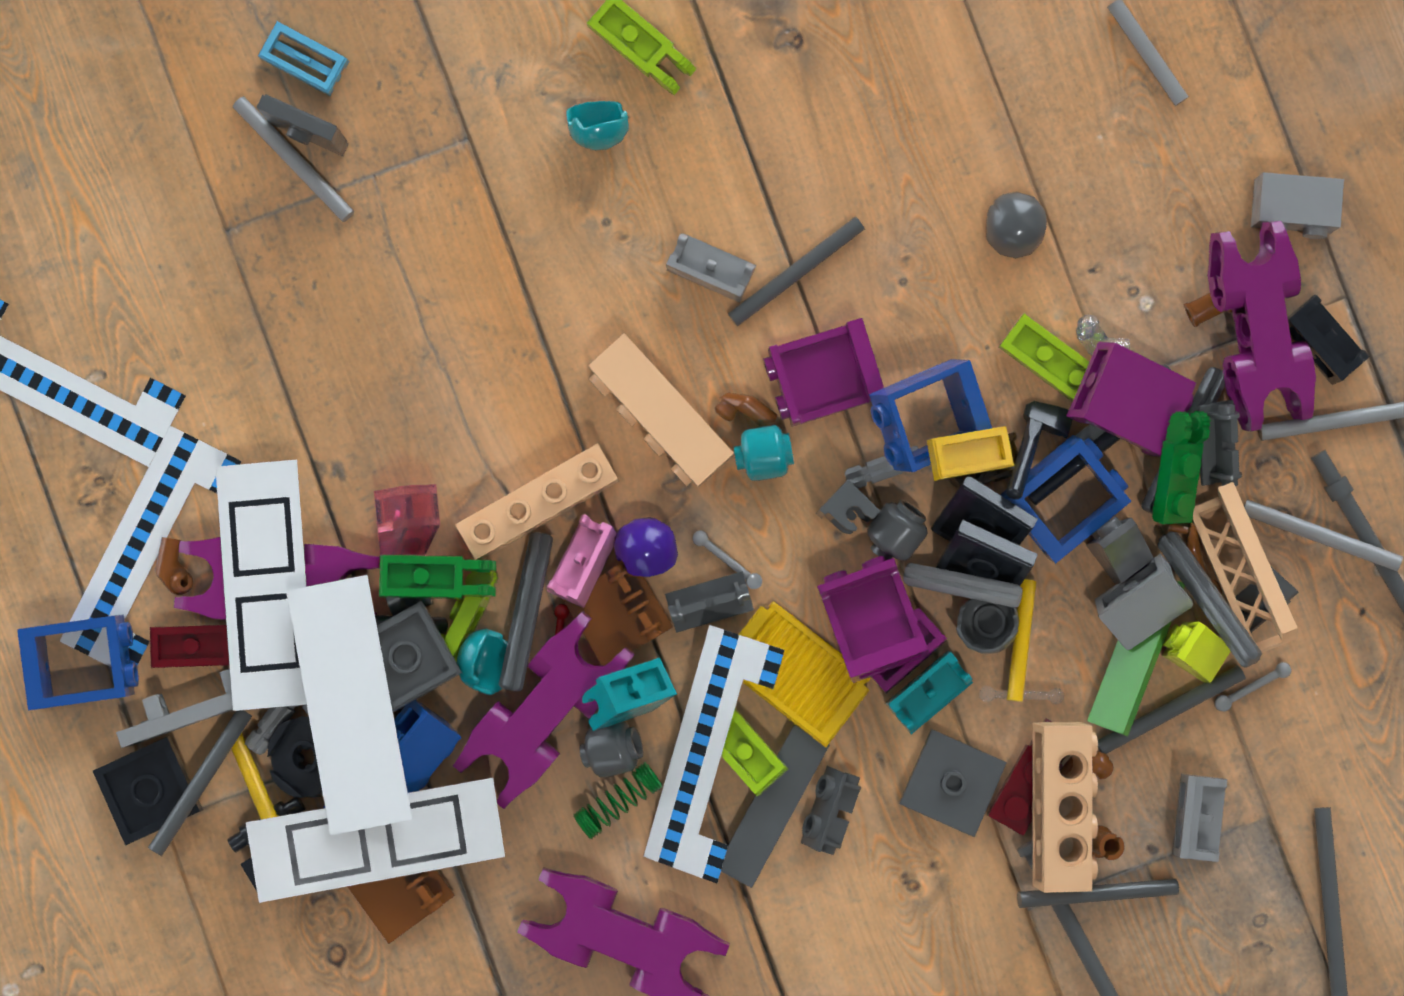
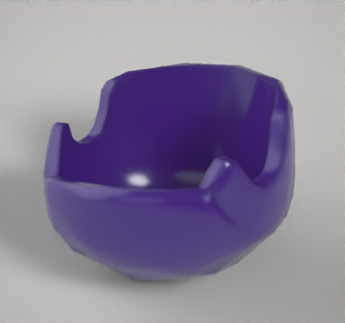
[614,517,678,577]

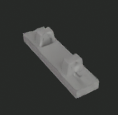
[116,669,233,748]

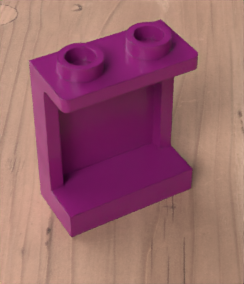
[763,318,884,427]
[1067,342,1196,457]
[817,556,930,683]

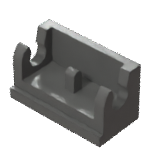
[816,480,881,534]

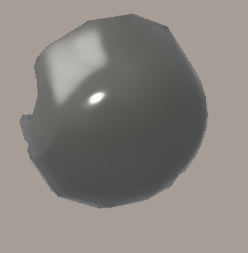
[986,192,1047,259]
[956,599,1019,654]

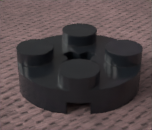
[267,716,323,798]

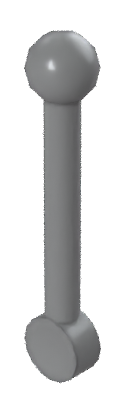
[692,530,762,589]
[1214,662,1291,712]

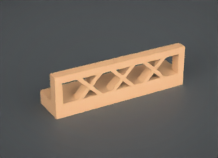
[1192,482,1298,653]

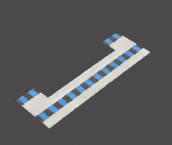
[0,300,186,467]
[60,426,242,667]
[643,625,785,884]

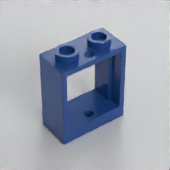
[869,359,992,472]
[1000,435,1131,564]
[17,615,139,711]

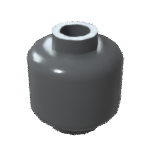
[867,500,928,561]
[580,721,643,778]

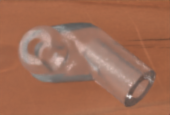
[1076,315,1130,356]

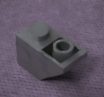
[1086,517,1154,584]

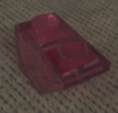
[374,484,440,556]

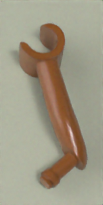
[1168,523,1222,595]

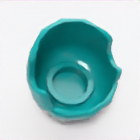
[566,101,629,151]
[456,629,508,695]

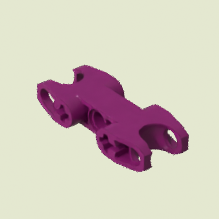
[1207,221,1316,432]
[174,537,380,620]
[453,611,635,809]
[517,867,730,996]

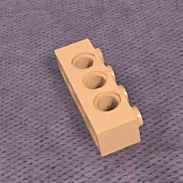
[455,443,620,560]
[1033,722,1098,893]

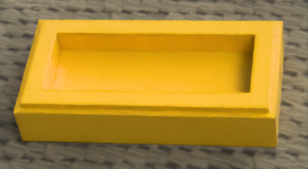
[926,426,1014,481]

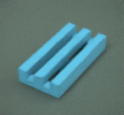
[258,21,349,96]

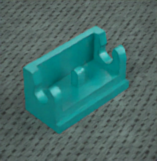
[885,651,973,735]
[582,658,677,731]

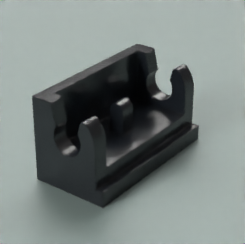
[1288,295,1370,385]

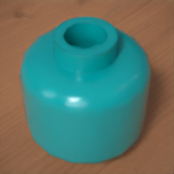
[733,425,794,481]

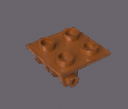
[563,563,673,666]
[347,870,455,944]

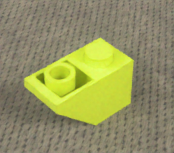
[1162,621,1231,683]

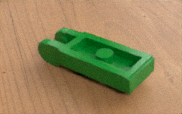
[1152,411,1211,524]
[379,555,496,599]

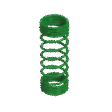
[573,762,663,839]

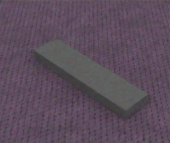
[721,725,830,888]

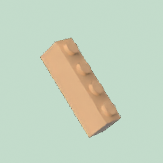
[588,333,734,488]

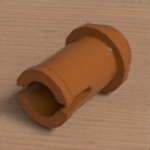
[1184,293,1233,327]
[1092,825,1124,860]

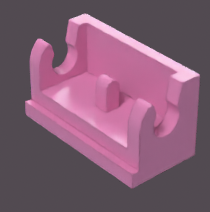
[546,514,617,608]

